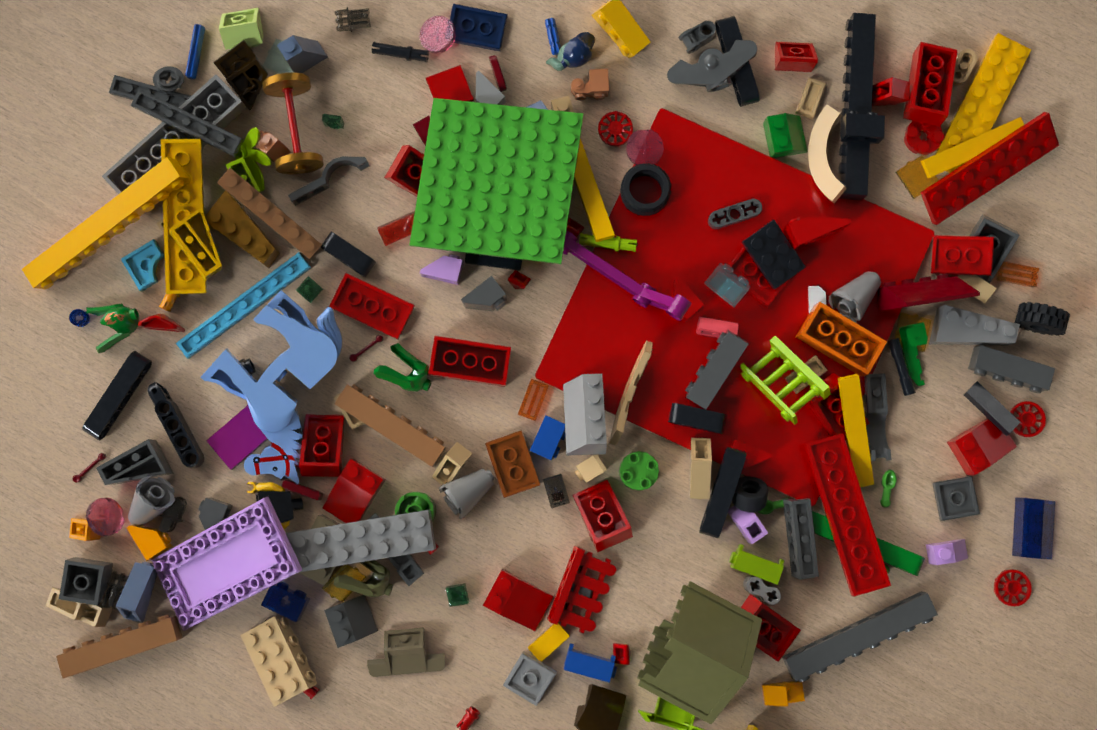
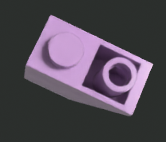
[728,505,768,544]

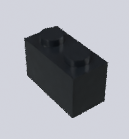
[841,111,885,144]

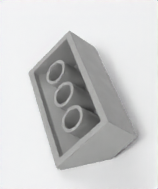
[563,374,607,456]

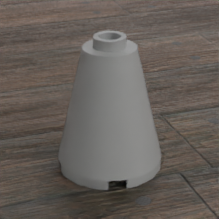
[829,271,881,323]
[439,469,495,519]
[128,476,175,527]

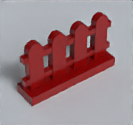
[547,546,616,634]

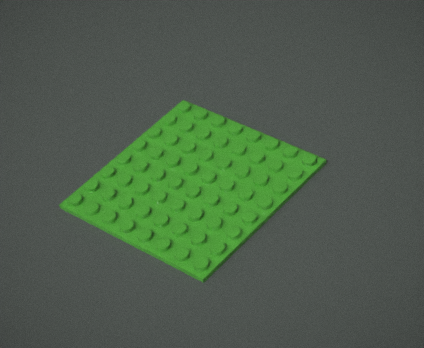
[409,98,584,264]

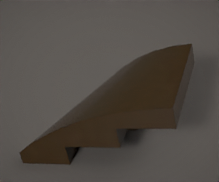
[213,39,268,111]
[574,684,626,730]

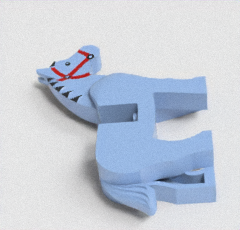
[200,290,342,484]

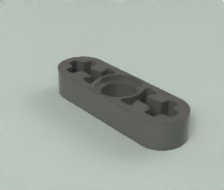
[708,199,762,229]

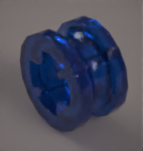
[69,309,90,327]

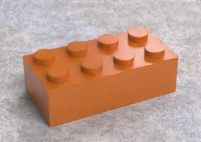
[795,302,887,377]

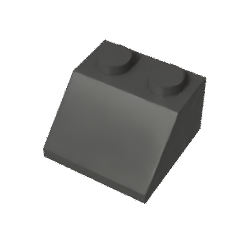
[461,276,507,311]
[59,557,113,606]
[324,595,378,648]

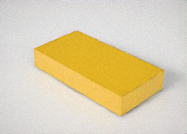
[528,623,570,662]

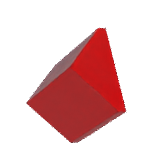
[774,42,818,72]

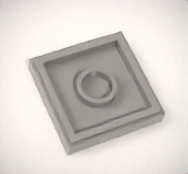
[503,651,557,706]

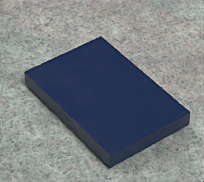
[445,4,508,52]

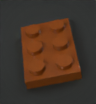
[485,430,540,498]

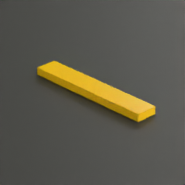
[921,117,1024,178]
[574,138,615,242]
[838,374,874,488]

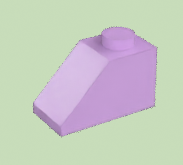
[420,254,464,285]
[925,539,968,565]

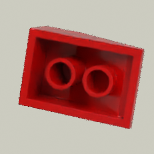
[384,145,424,197]
[782,217,852,251]
[803,373,870,441]
[299,414,344,477]
[947,418,1017,475]
[322,459,386,523]
[572,480,633,553]
[483,569,553,631]
[740,594,801,662]

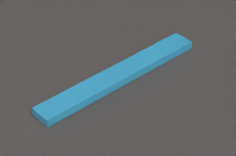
[176,252,311,359]

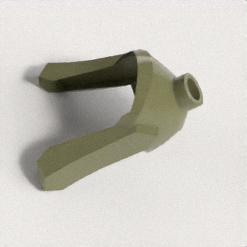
[334,560,393,597]

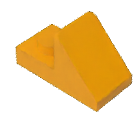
[762,681,805,707]

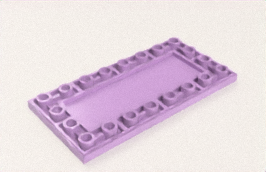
[151,497,302,631]

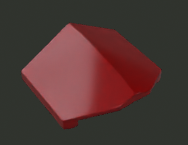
[138,314,185,333]

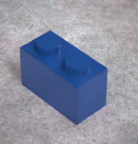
[530,415,566,460]

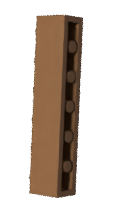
[217,168,322,259]
[334,384,446,467]
[56,614,183,679]

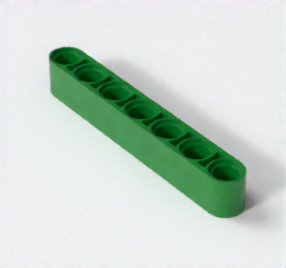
[812,511,925,576]

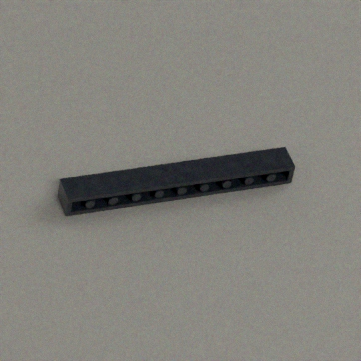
[838,13,876,201]

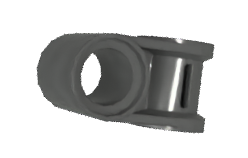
[678,21,716,54]

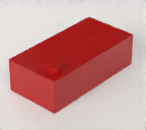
[903,42,958,127]
[429,336,511,387]

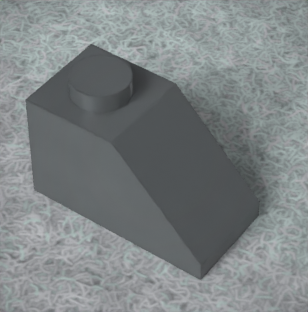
[199,498,233,530]

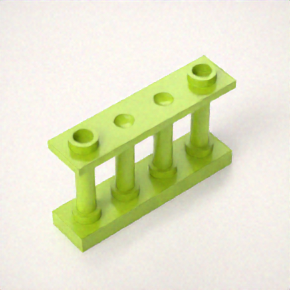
[740,336,831,425]

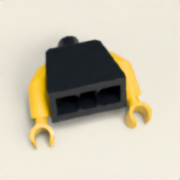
[247,482,303,529]

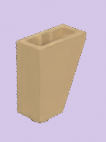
[690,438,712,500]

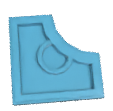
[121,239,165,292]

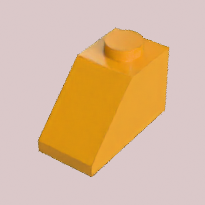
[126,525,173,561]

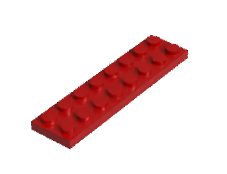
[920,112,1059,225]
[804,433,891,597]

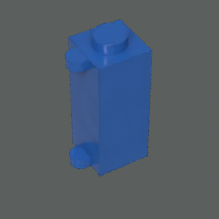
[563,643,617,683]

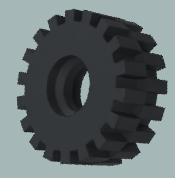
[1015,302,1070,336]

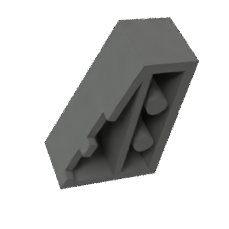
[96,439,174,485]

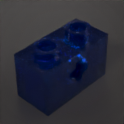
[261,581,310,622]

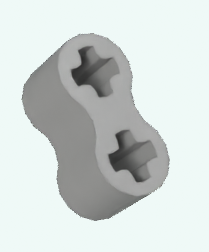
[743,575,781,605]

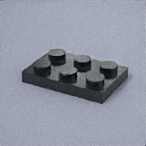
[741,220,806,289]

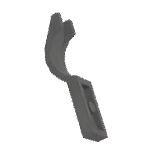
[288,156,370,206]
[864,373,892,461]

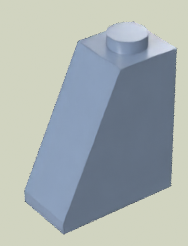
[277,35,328,73]
[116,562,157,623]

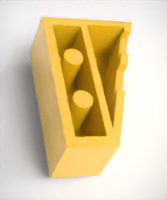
[591,0,651,58]
[169,207,222,280]

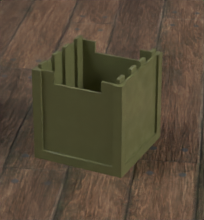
[637,581,762,724]

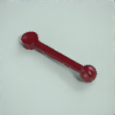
[349,335,383,362]
[72,453,106,483]

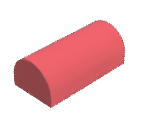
[696,317,738,338]

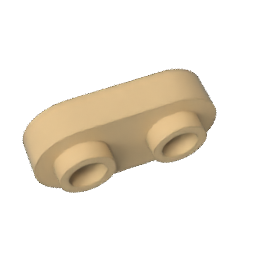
[953,49,977,85]

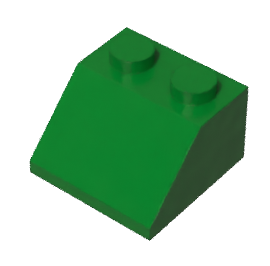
[763,113,808,158]

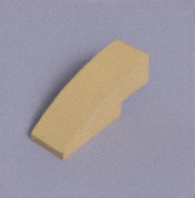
[45,587,112,627]

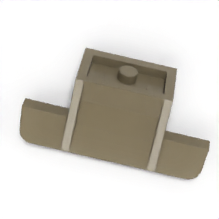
[367,628,445,677]

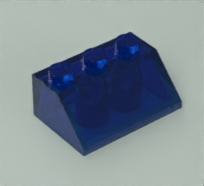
[1012,498,1055,560]

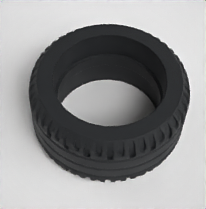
[620,163,671,216]

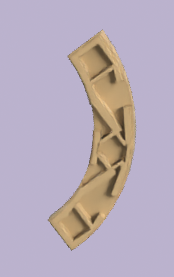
[808,105,847,203]
[609,340,653,445]

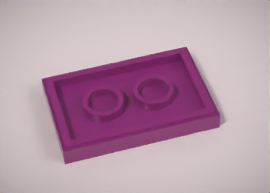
[206,405,268,470]

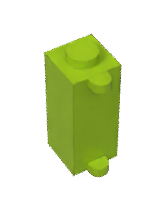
[729,544,784,585]

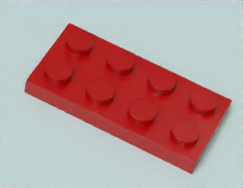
[329,273,415,340]

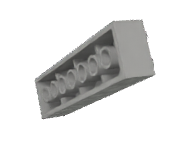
[102,74,247,194]
[286,509,436,572]

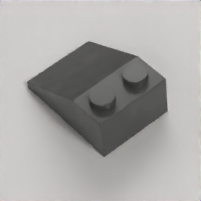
[970,214,1020,283]

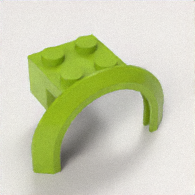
[638,696,705,730]

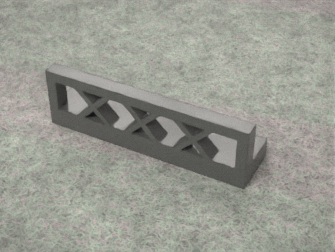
[783,498,819,580]

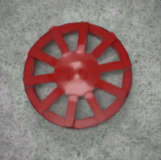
[598,111,633,147]
[1010,401,1046,437]
[994,569,1032,607]

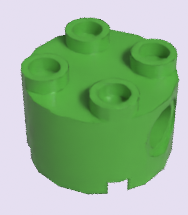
[618,451,659,490]
[395,492,436,522]

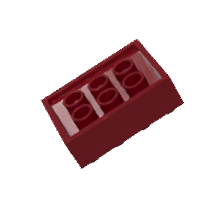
[877,274,980,311]

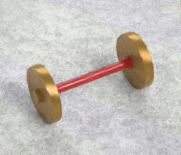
[262,72,324,175]

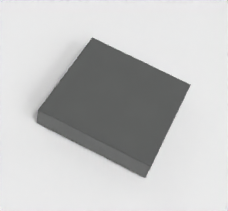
[932,476,980,521]

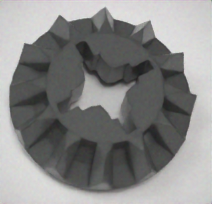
[153,66,184,94]

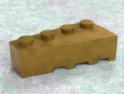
[205,190,280,268]

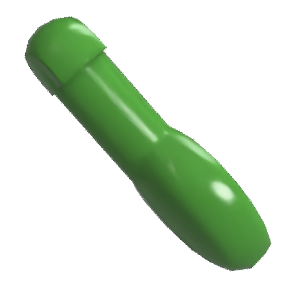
[880,470,897,508]
[757,498,786,514]

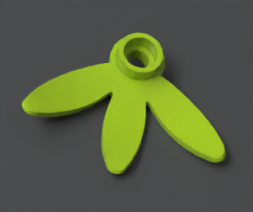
[235,127,271,191]

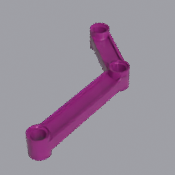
[563,230,691,321]

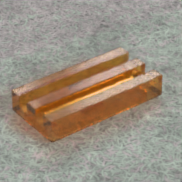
[997,261,1039,288]
[518,379,549,422]

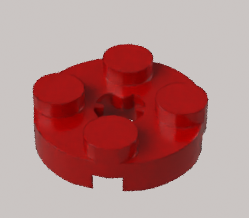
[904,121,944,155]

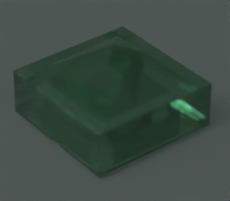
[322,114,344,129]
[296,276,323,303]
[445,583,470,607]

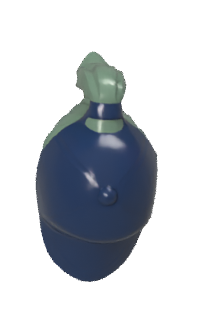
[546,32,595,71]

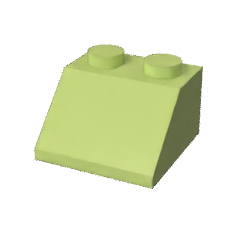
[219,8,264,50]

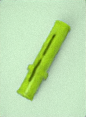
[579,233,637,252]

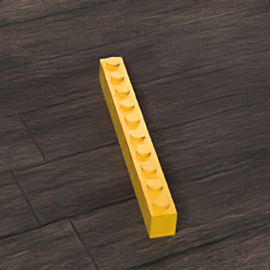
[22,157,189,290]

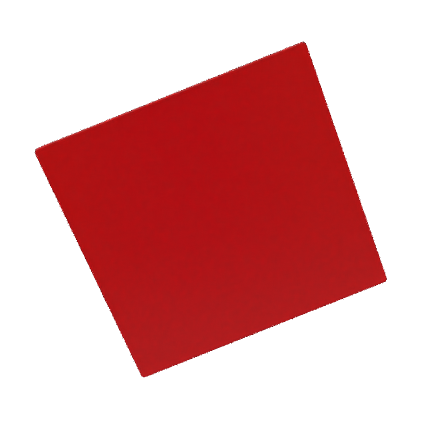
[535,108,934,506]

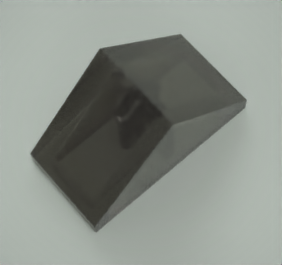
[543,474,570,508]

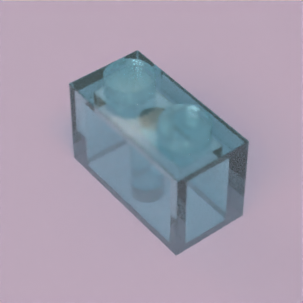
[704,263,750,307]

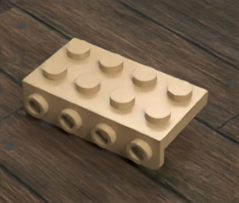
[241,614,317,707]

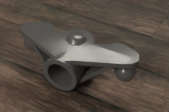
[667,40,757,92]

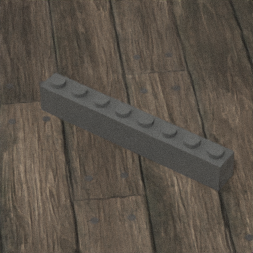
[782,591,938,682]

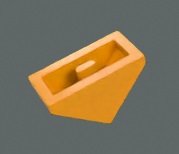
[69,518,102,541]

